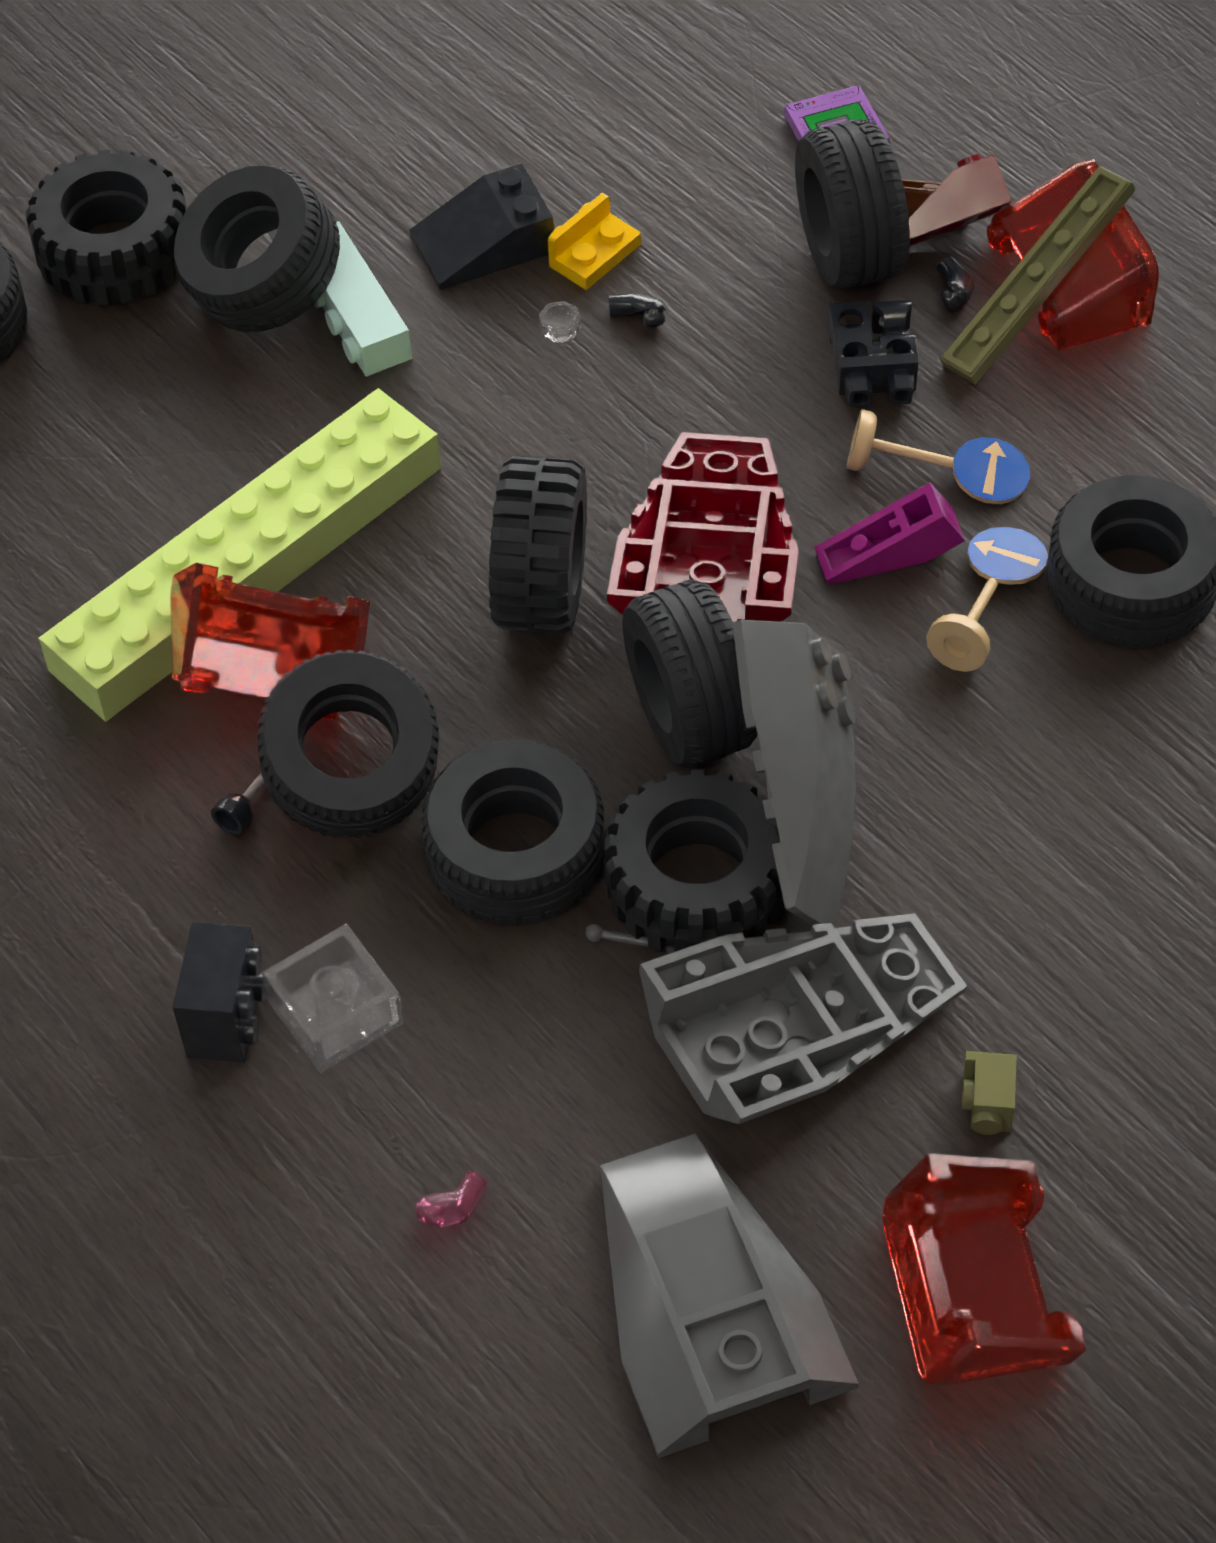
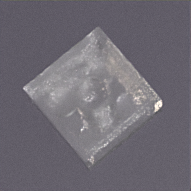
[262,923,404,1072]

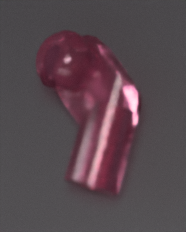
[415,1171,488,1227]

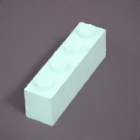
[314,221,412,377]

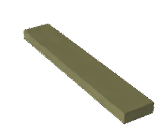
[940,166,1136,385]

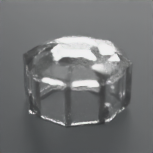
[539,301,581,343]

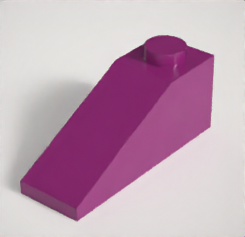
[814,482,965,585]

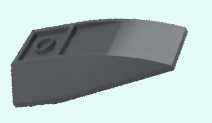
[600,1133,859,1458]

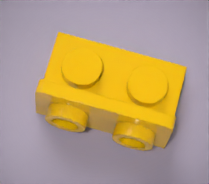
[548,193,641,290]

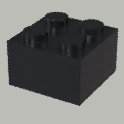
[173,922,268,1063]

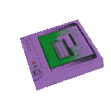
[784,85,890,141]

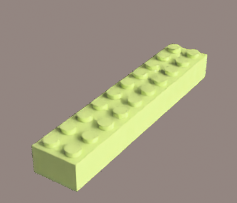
[39,388,441,722]

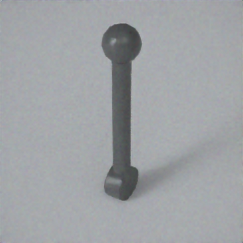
[585,923,674,954]

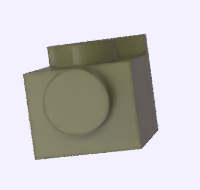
[962,1051,1017,1135]

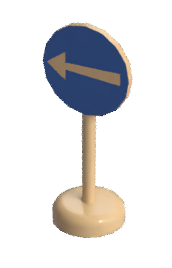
[847,409,1030,504]
[926,527,1048,672]

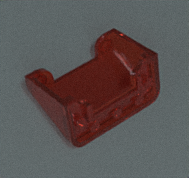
[987,158,1159,351]
[170,562,370,720]
[882,1154,1086,1385]

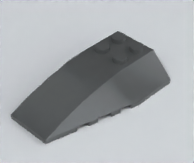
[732,620,857,928]
[639,913,967,1124]

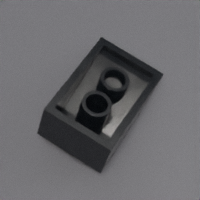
[410,163,554,290]

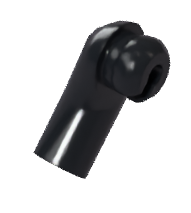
[937,256,974,310]
[608,293,667,327]

